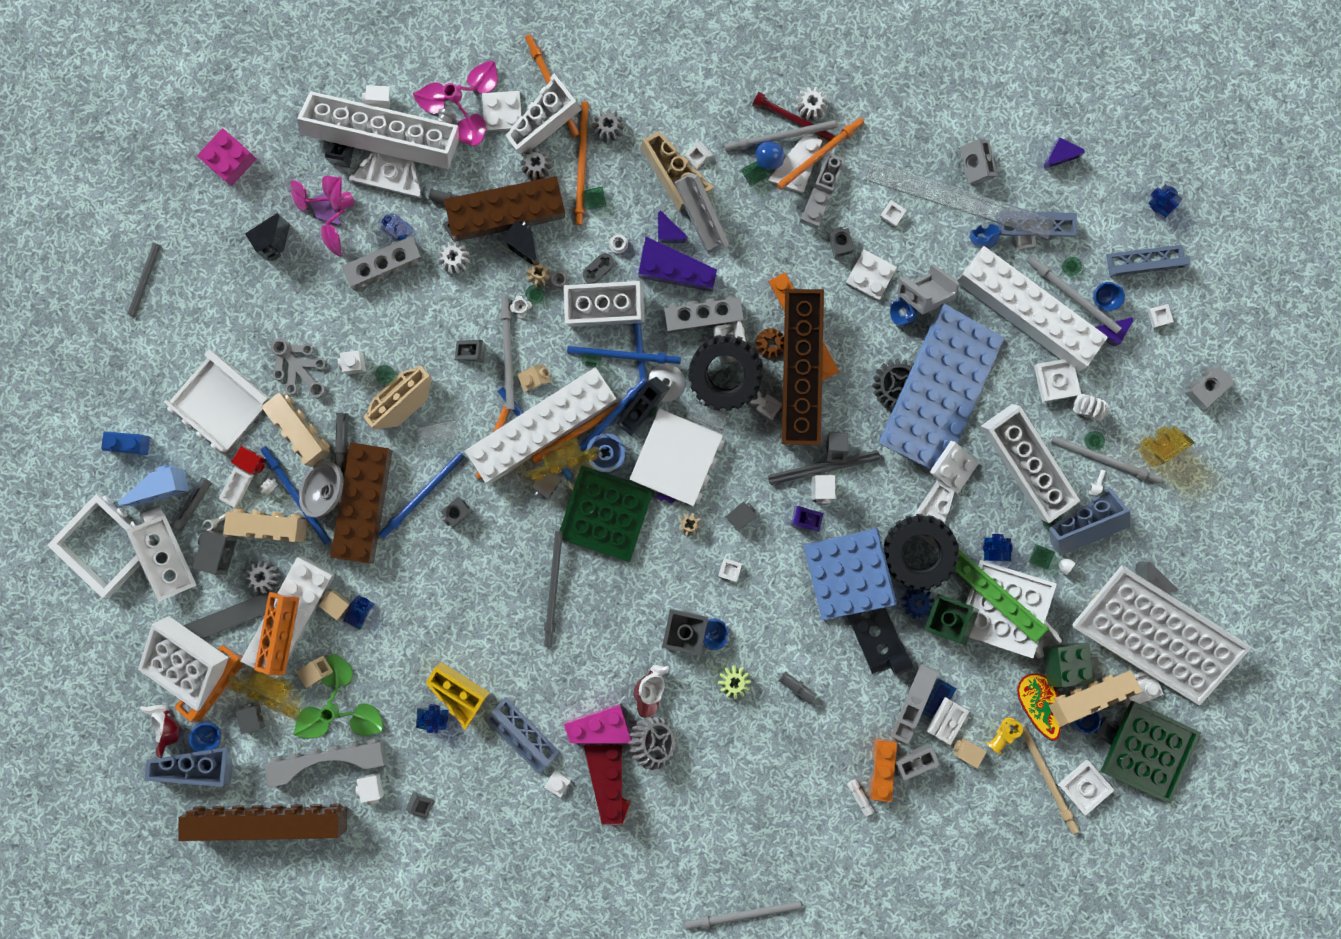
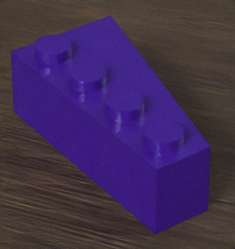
[638,237,717,292]

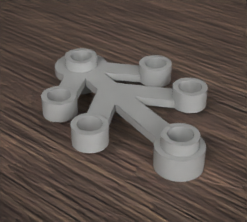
[271,338,327,398]

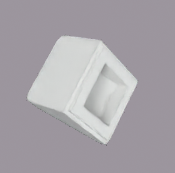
[685,141,713,169]
[1013,225,1036,249]

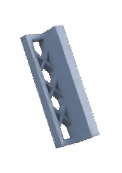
[996,212,1077,237]
[1106,245,1191,277]
[484,697,560,774]

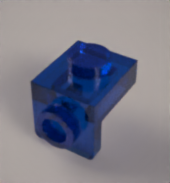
[380,213,413,241]
[343,595,375,630]

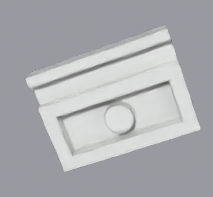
[1123,671,1164,708]
[926,697,970,745]

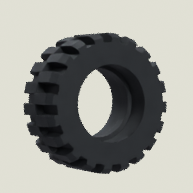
[688,334,763,411]
[883,514,960,591]

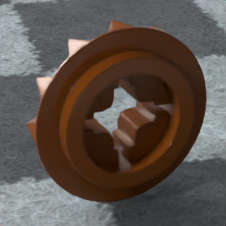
[756,328,784,358]

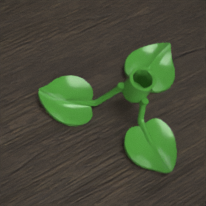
[293,654,383,738]

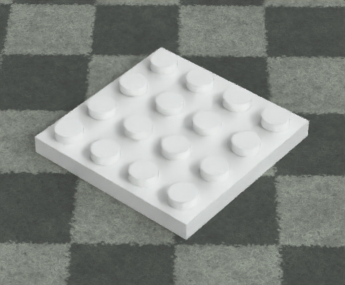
[966,560,1057,659]

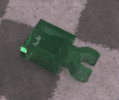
[741,161,776,187]

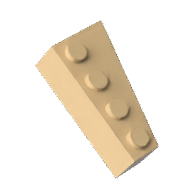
[641,131,714,212]
[261,392,331,467]
[223,508,308,542]
[1049,670,1142,727]

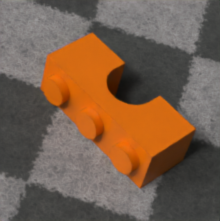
[869,738,897,802]

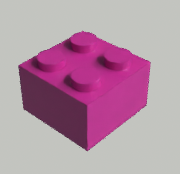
[197,128,257,186]

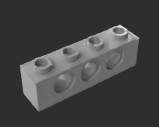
[341,236,424,291]
[664,296,743,334]

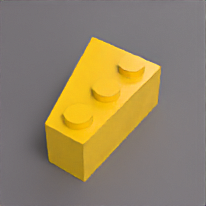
[426,662,490,730]

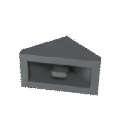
[454,340,486,363]

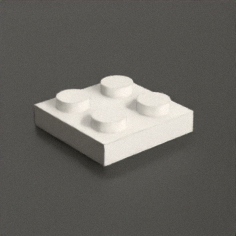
[482,91,522,132]
[845,249,897,301]
[1034,359,1081,402]
[930,441,979,494]
[1057,759,1114,816]

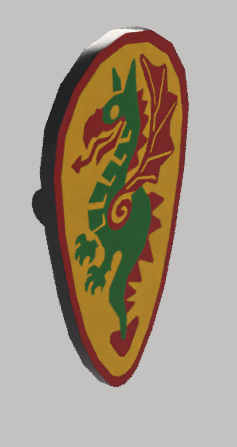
[1017,673,1061,741]

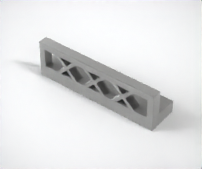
[674,173,729,251]

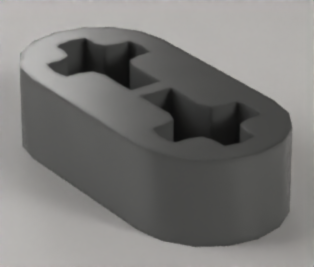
[583,253,614,284]

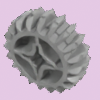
[628,716,678,770]

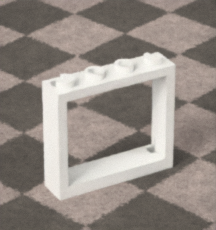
[47,494,156,598]

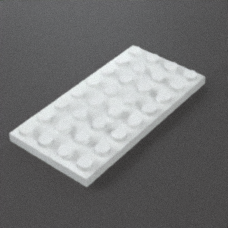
[1072,565,1251,706]

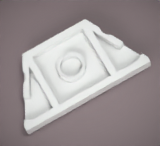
[349,152,422,199]

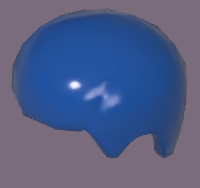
[755,141,784,169]
[969,224,1001,249]
[1093,282,1125,311]
[890,297,918,326]
[703,618,729,650]
[1071,711,1101,734]
[189,721,221,752]

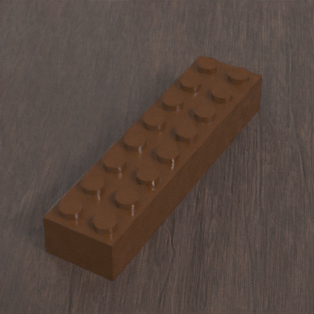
[782,289,824,445]
[178,803,347,841]

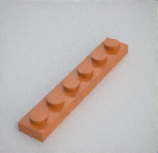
[768,273,840,381]

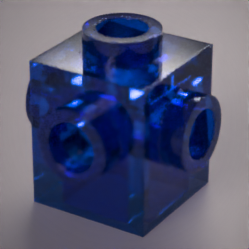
[1148,184,1182,218]
[983,534,1013,561]
[416,704,448,733]

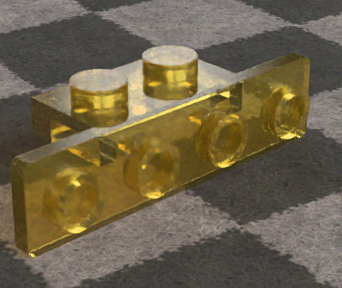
[525,438,602,482]
[228,671,300,718]

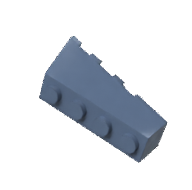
[1049,487,1131,556]
[144,747,233,787]

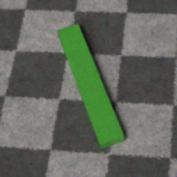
[955,550,1049,643]

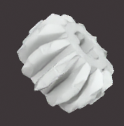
[796,87,828,120]
[438,241,470,274]
[1073,394,1108,420]

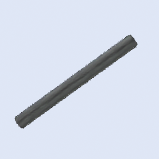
[768,450,880,485]

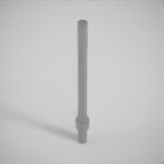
[724,120,837,152]
[1027,256,1121,334]
[500,296,514,410]
[1051,436,1162,484]
[685,901,801,930]

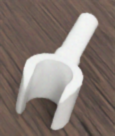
[1089,470,1106,495]
[203,513,226,531]

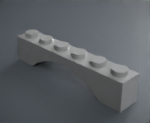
[264,738,387,788]

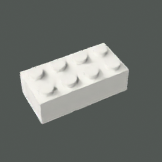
[564,281,645,327]

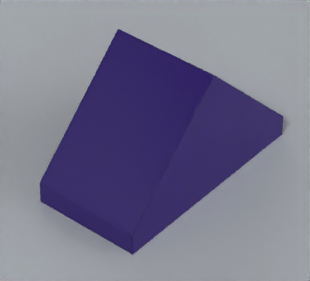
[1043,137,1085,169]
[658,210,688,243]
[1095,317,1133,347]
[791,506,824,532]

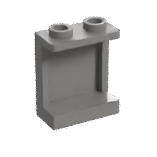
[897,264,960,314]

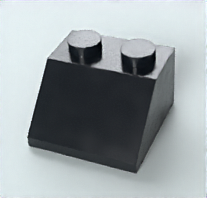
[245,213,290,261]
[503,221,540,265]

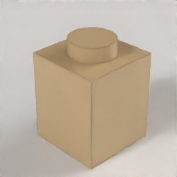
[319,590,353,620]
[296,656,333,688]
[953,738,987,769]

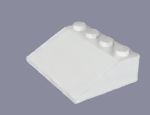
[138,616,229,711]

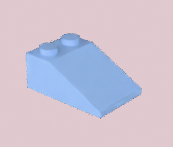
[118,465,189,507]

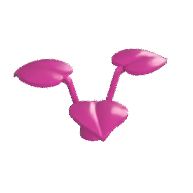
[413,61,498,147]
[290,175,354,257]

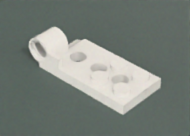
[126,506,196,602]

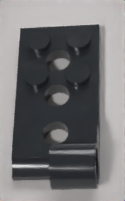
[847,607,913,676]

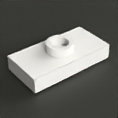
[219,466,254,508]

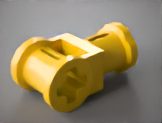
[986,717,1023,755]

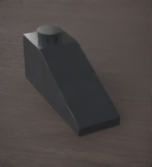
[617,376,670,436]

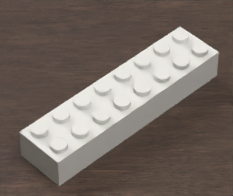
[297,91,459,169]
[957,246,1108,372]
[465,367,617,486]

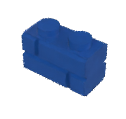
[101,431,150,455]

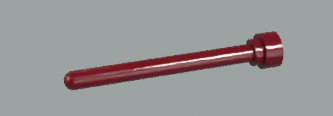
[752,92,836,141]

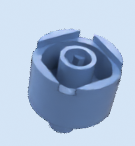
[586,434,626,473]

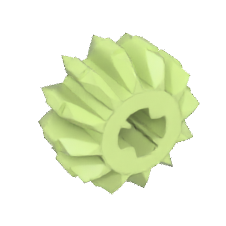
[718,665,751,699]

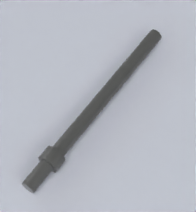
[544,531,563,647]

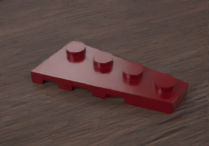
[583,745,622,826]

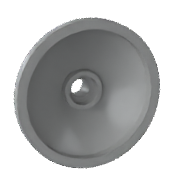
[299,461,343,518]

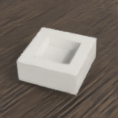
[880,200,907,227]
[1147,304,1174,328]
[718,558,742,582]
[544,770,571,798]

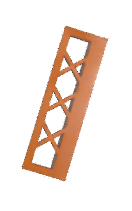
[254,592,300,675]
[174,645,244,722]

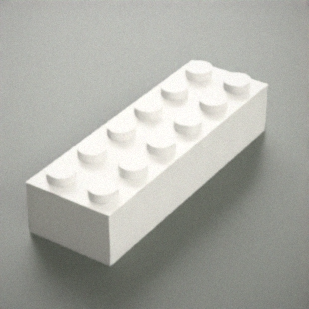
[980,404,1080,523]
[241,556,335,679]

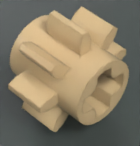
[526,263,550,288]
[678,513,701,536]

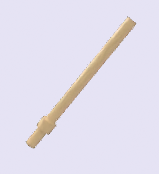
[1022,725,1079,834]

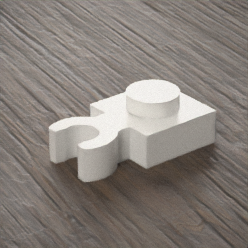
[749,391,783,421]

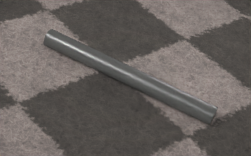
[127,243,161,317]

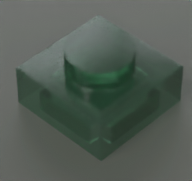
[584,186,607,210]
[581,353,602,368]
[1028,545,1055,570]

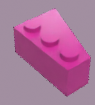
[564,703,632,743]

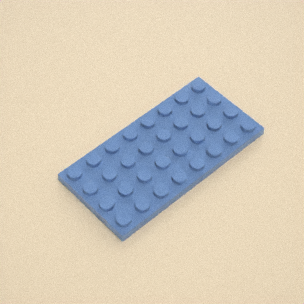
[878,304,1004,471]

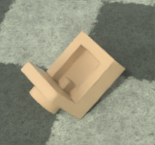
[517,365,551,392]

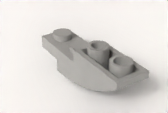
[800,153,846,229]
[890,664,939,745]

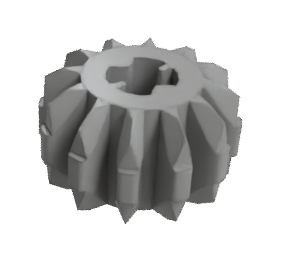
[592,109,625,143]
[520,147,553,180]
[245,560,280,593]

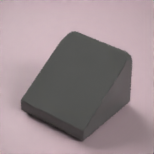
[406,791,434,818]

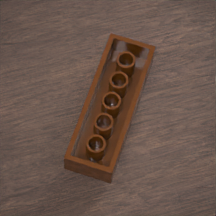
[444,176,565,242]
[330,442,393,564]

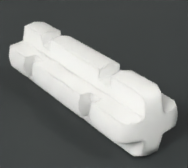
[847,779,874,817]

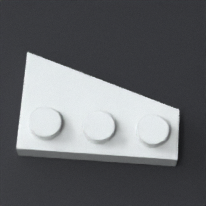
[768,135,822,194]
[913,480,954,549]

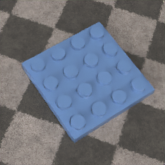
[803,528,897,620]

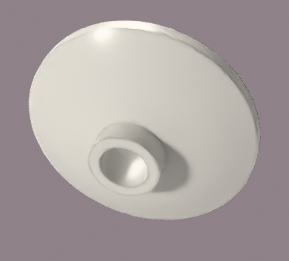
[647,364,685,402]

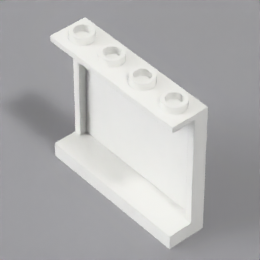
[164,349,270,453]
[629,409,725,506]

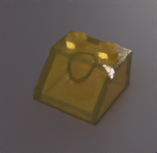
[1137,425,1195,467]

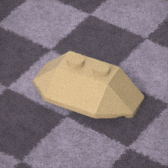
[364,365,431,430]

